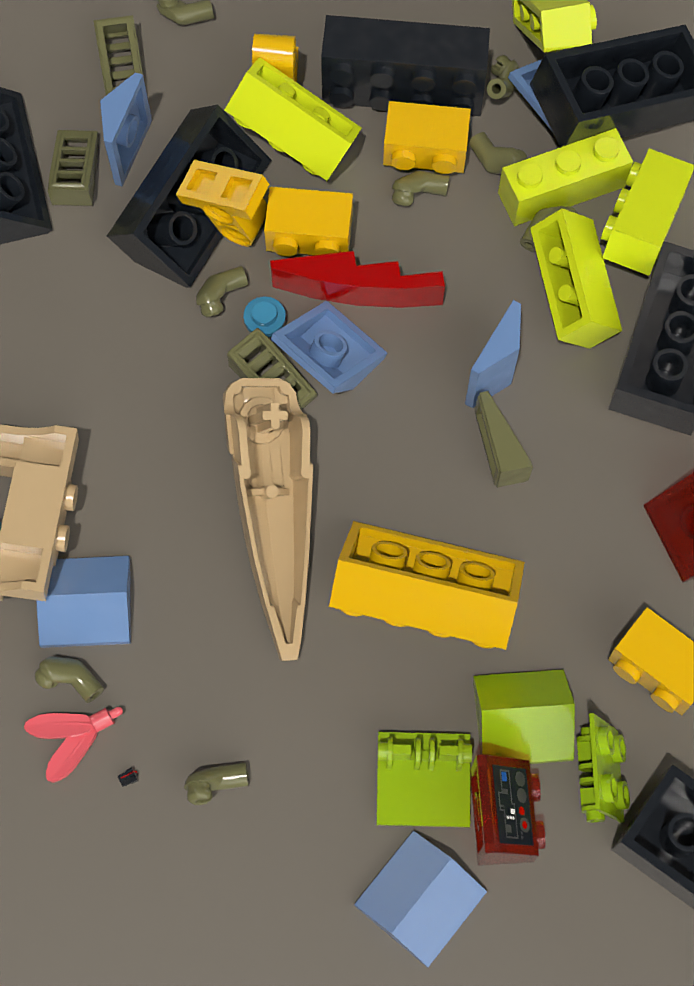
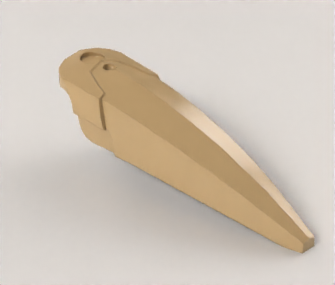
[223,378,313,661]

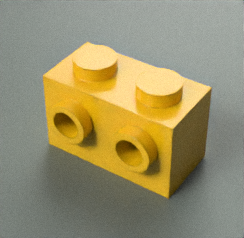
[383,101,471,174]
[264,187,353,256]
[608,607,694,716]

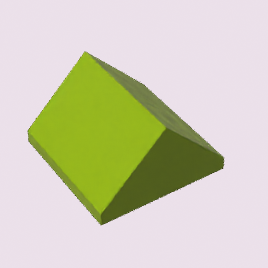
[473,669,575,768]

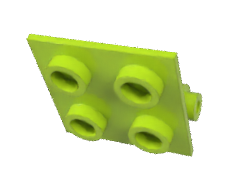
[576,713,630,823]
[376,732,472,828]

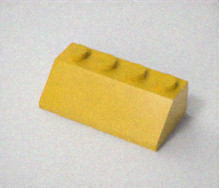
[329,521,525,650]

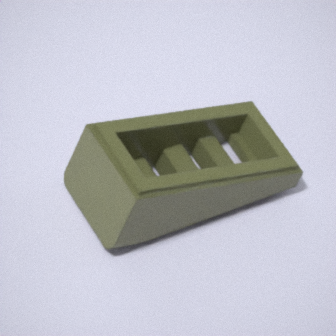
[93,15,143,95]
[48,130,99,206]
[227,328,317,410]
[474,391,533,488]

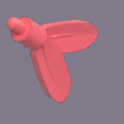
[24,707,123,783]

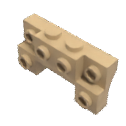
[0,424,79,602]

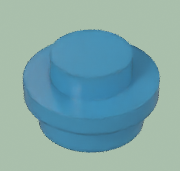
[243,296,286,338]

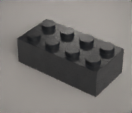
[321,15,490,116]
[530,24,694,147]
[609,241,694,436]
[612,764,694,909]

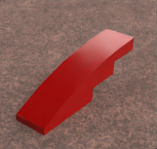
[270,251,445,308]

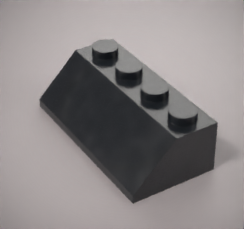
[0,87,52,244]
[107,104,271,288]

